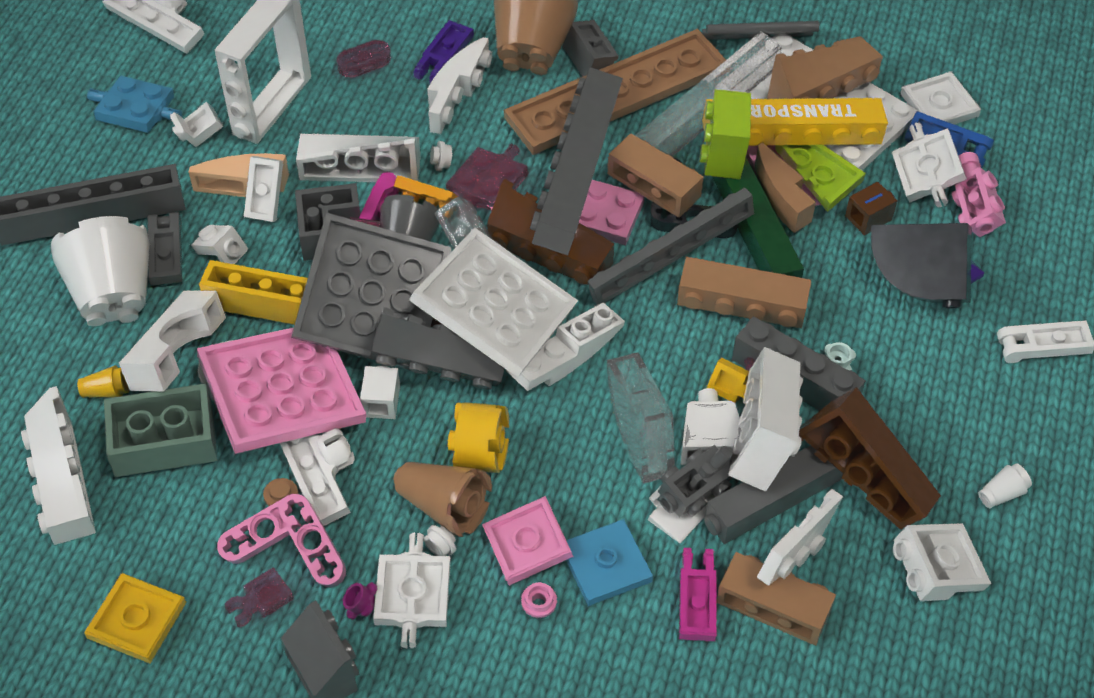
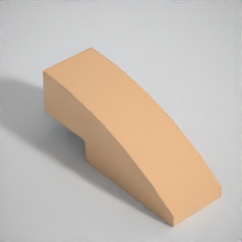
[188,153,289,197]

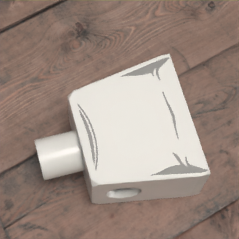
[680,388,742,465]

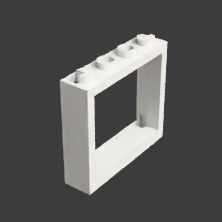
[215,0,311,144]

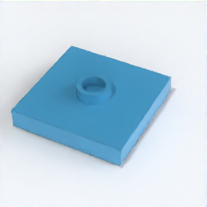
[566,519,653,606]

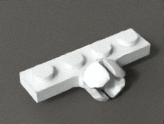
[102,0,205,54]
[280,428,355,526]

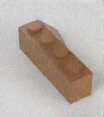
[767,36,883,99]

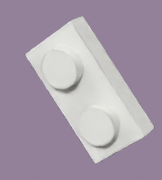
[244,156,283,222]

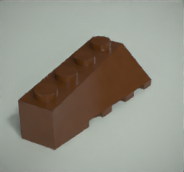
[487,178,614,285]
[799,387,941,529]

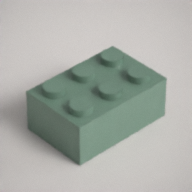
[104,383,218,477]

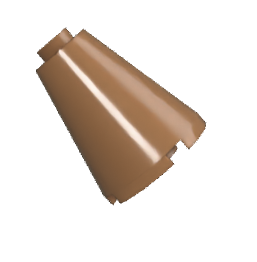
[394,462,492,537]

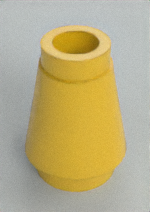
[77,365,130,398]

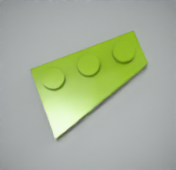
[775,145,866,212]

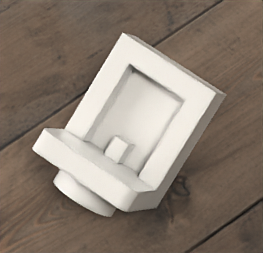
[170,102,223,147]
[191,225,248,264]

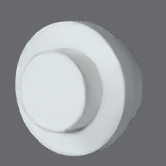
[430,141,452,171]
[423,525,456,556]

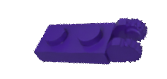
[413,20,474,84]

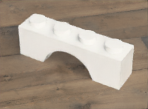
[119,291,226,392]

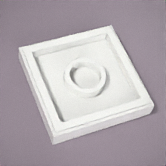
[900,72,981,124]

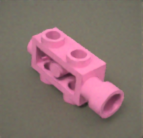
[951,152,1006,237]

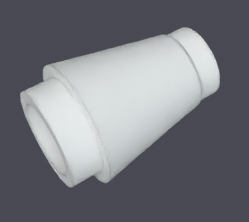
[978,463,1032,509]

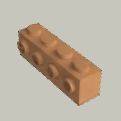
[677,256,811,329]

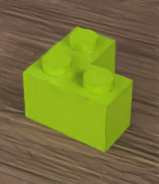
[700,89,751,179]

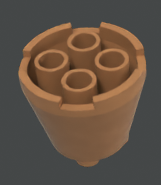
[493,0,578,75]

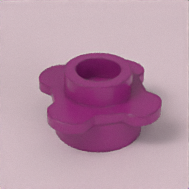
[343,582,377,620]

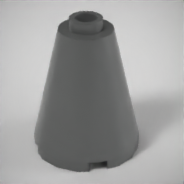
[380,195,441,241]

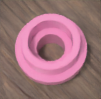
[521,582,557,618]

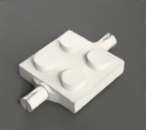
[892,123,967,207]
[373,533,451,649]

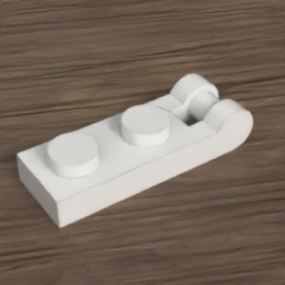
[997,320,1094,363]

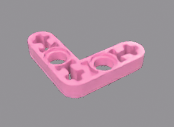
[217,494,346,588]

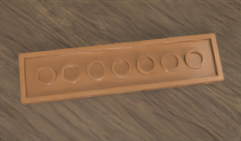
[504,29,729,155]

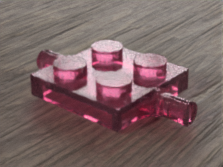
[445,144,529,218]

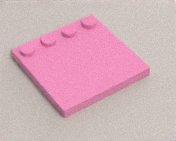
[197,327,366,454]

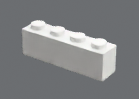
[296,134,421,182]
[21,386,96,545]

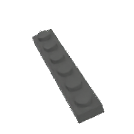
[588,188,754,305]

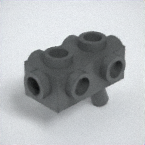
[658,445,733,518]

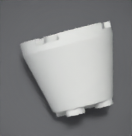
[51,216,150,326]

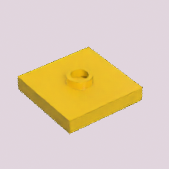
[84,573,186,664]

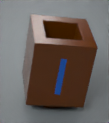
[845,182,897,235]

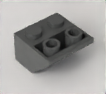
[281,600,359,698]

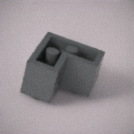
[295,183,360,261]

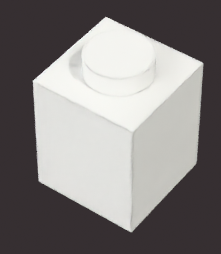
[360,366,400,419]

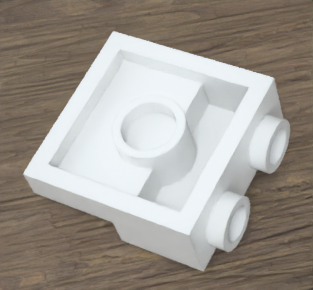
[893,523,991,601]

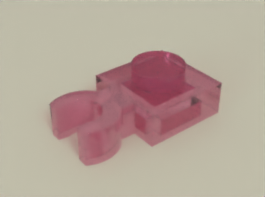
[224,567,294,627]

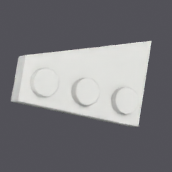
[757,489,843,586]

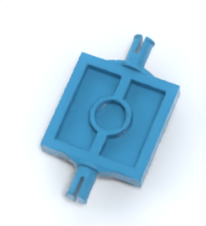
[87,76,182,133]

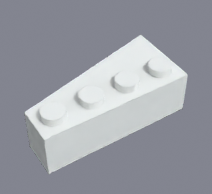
[728,347,803,491]

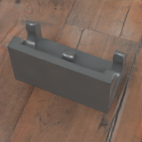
[562,20,619,77]

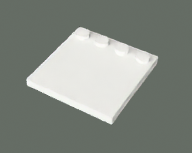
[409,228,578,378]

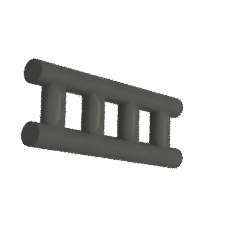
[702,21,819,40]

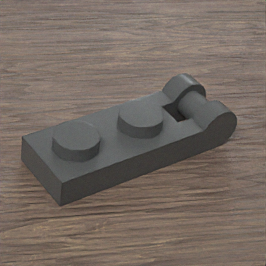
[148,212,183,285]

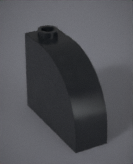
[871,223,972,308]

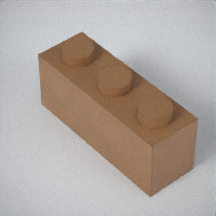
[608,134,703,218]
[716,552,836,646]

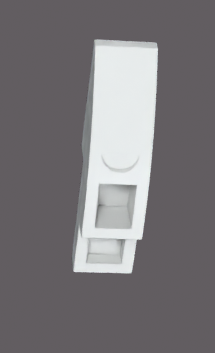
[428,37,492,134]
[506,303,625,391]

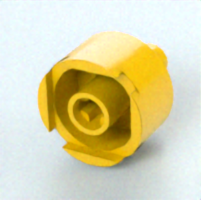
[448,402,509,473]

